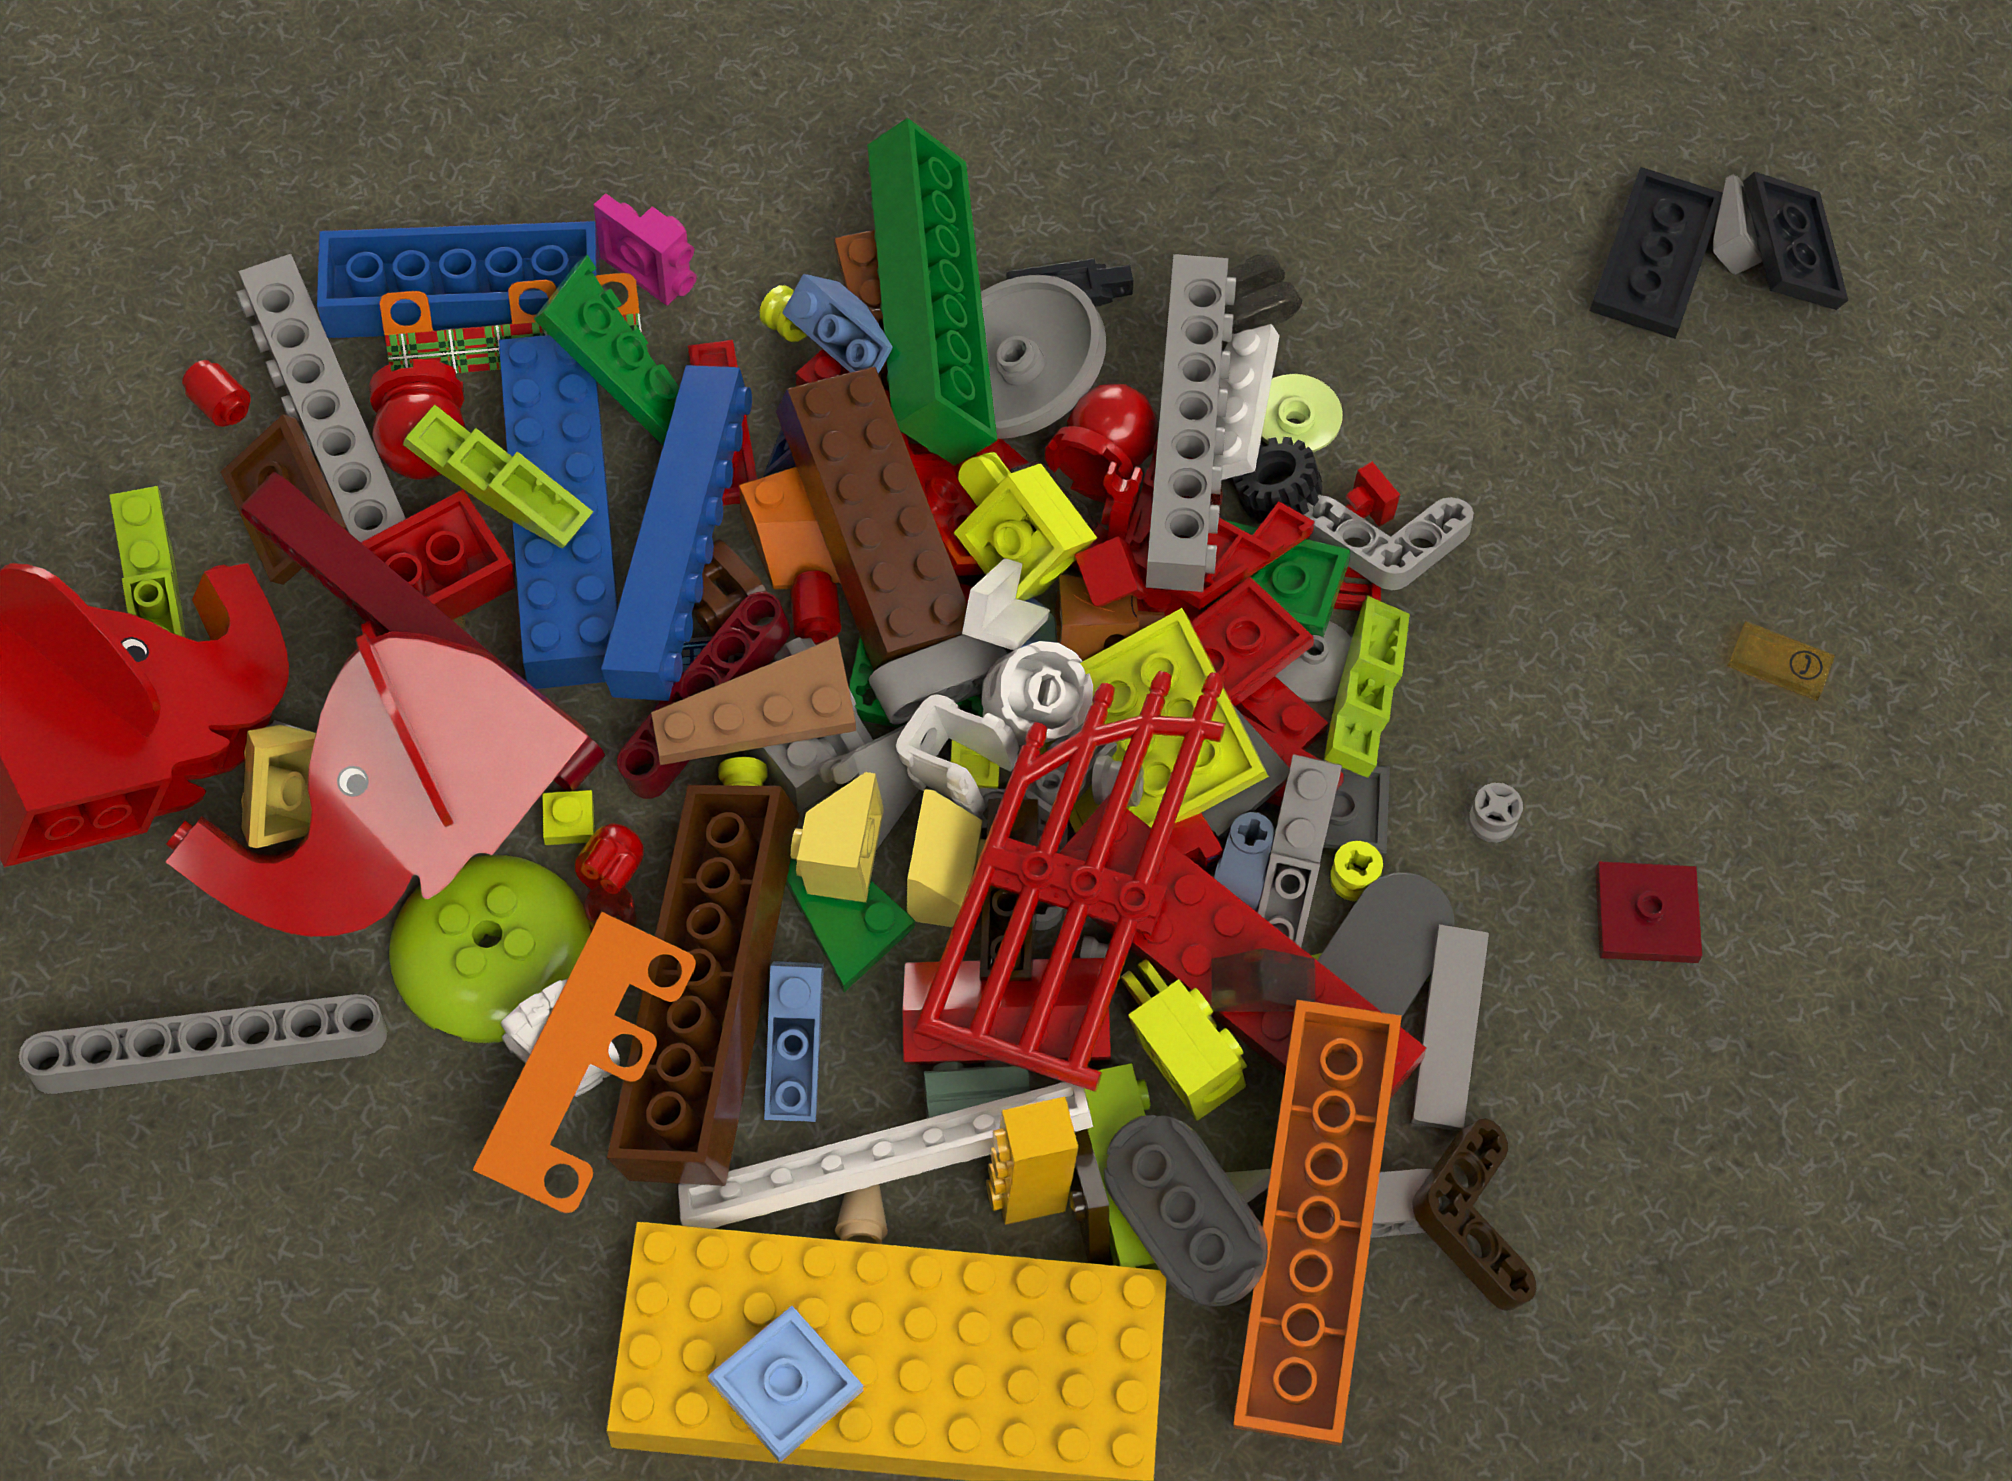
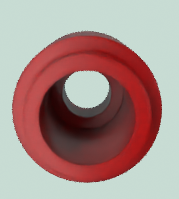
[182,360,251,427]
[790,570,841,645]

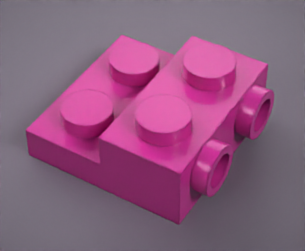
[593,194,697,306]

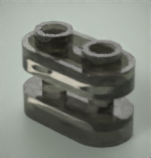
[1224,255,1302,334]

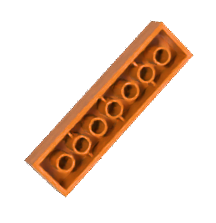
[1233,1000,1402,1446]

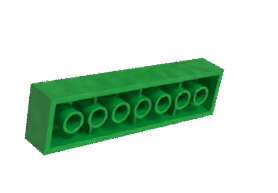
[867,117,997,466]

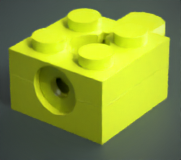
[954,452,1097,601]
[1121,959,1247,1121]

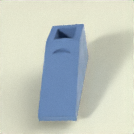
[782,274,893,374]
[764,961,824,1122]

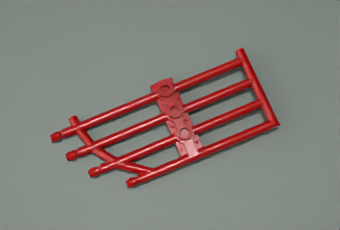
[913,671,1226,1092]

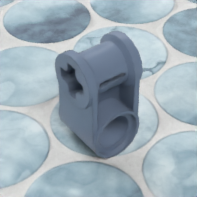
[1214,812,1274,912]

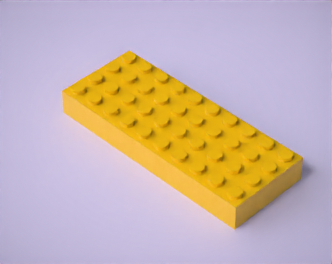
[607,1222,1166,1481]

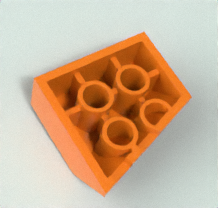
[739,467,840,589]

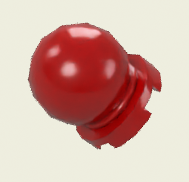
[369,359,466,480]
[1045,383,1159,503]

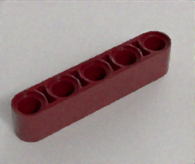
[617,592,790,799]

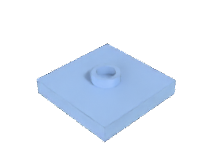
[708,1306,863,1463]

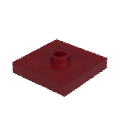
[1595,861,1702,963]

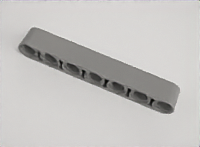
[19,994,387,1094]

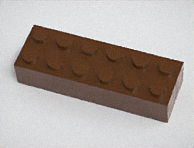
[776,367,967,671]

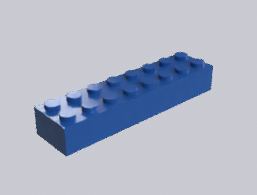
[499,335,618,689]

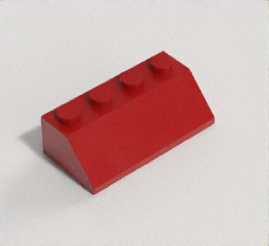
[903,958,1111,1065]

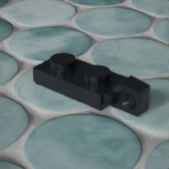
[1006,258,1134,307]

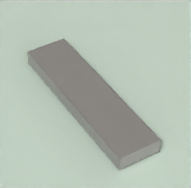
[1411,924,1489,1131]

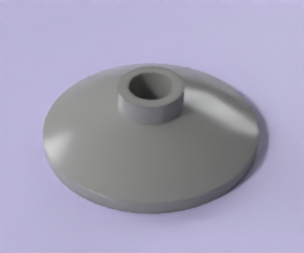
[1275,621,1352,702]

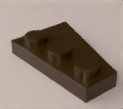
[1069,1129,1110,1265]

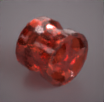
[584,885,637,932]

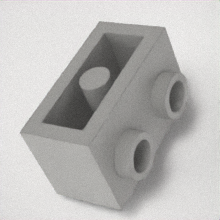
[747,738,838,812]

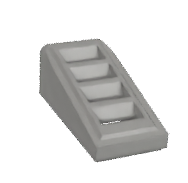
[1713,174,1763,274]

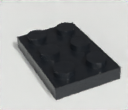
[1743,171,1849,310]

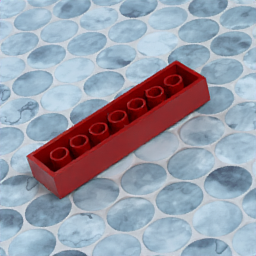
[1059,795,1427,1099]

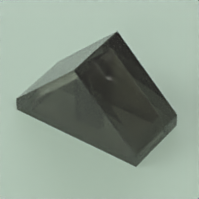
[1212,948,1315,1012]

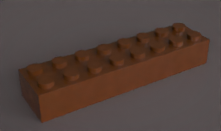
[607,785,800,1186]

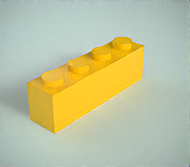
[986,1097,1079,1225]

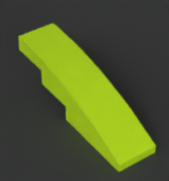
[403,405,593,549]
[1324,596,1410,778]

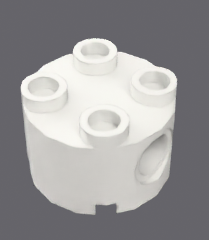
[982,641,1093,745]

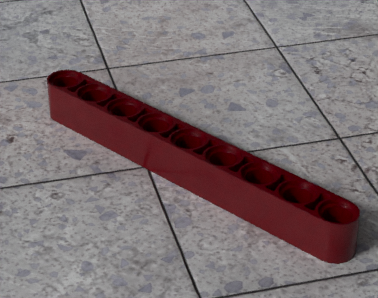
[239,472,605,792]

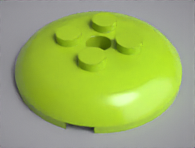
[389,855,591,1043]

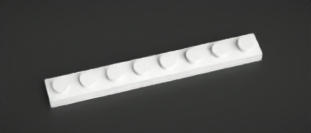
[678,1082,1093,1229]

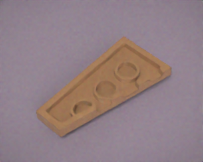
[651,637,856,765]

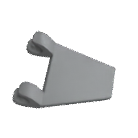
[818,724,927,848]

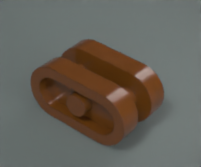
[693,539,767,635]

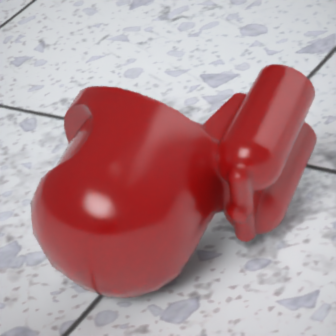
[575,823,644,895]

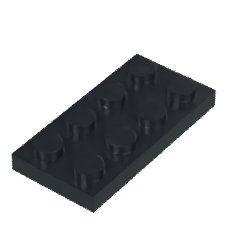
[1590,167,1723,339]

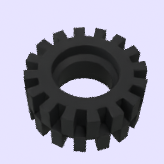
[1233,437,1323,522]

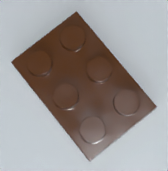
[221,414,347,585]

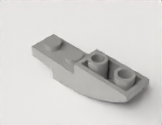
[1257,754,1342,947]

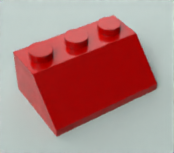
[361,489,515,636]

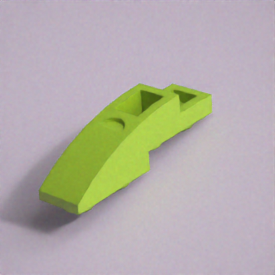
[109,486,186,638]

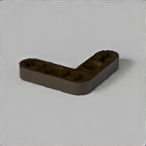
[1412,1118,1536,1311]

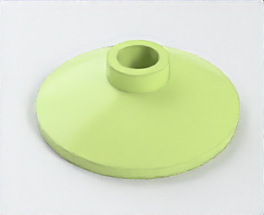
[1261,374,1343,452]

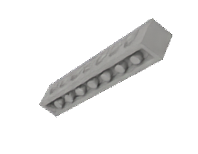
[236,254,406,542]
[1146,254,1236,592]

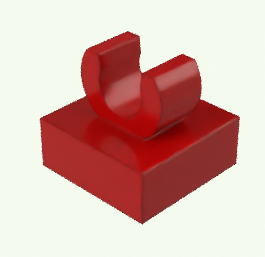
[1345,461,1400,527]

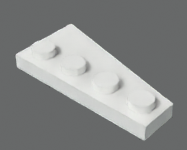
[1192,324,1279,480]

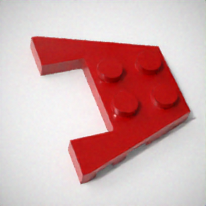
[1125,439,1315,609]

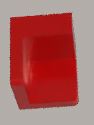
[1075,536,1148,607]

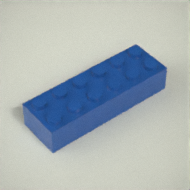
[317,221,600,338]

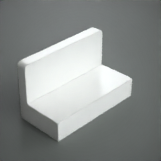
[962,558,1050,650]

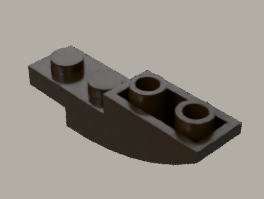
[980,799,1039,981]

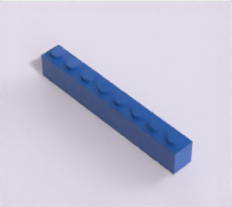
[601,365,752,701]

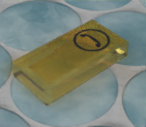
[1727,621,1835,701]

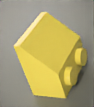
[241,725,316,848]
[791,772,884,902]
[907,789,986,927]

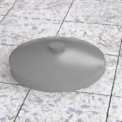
[981,275,1106,439]

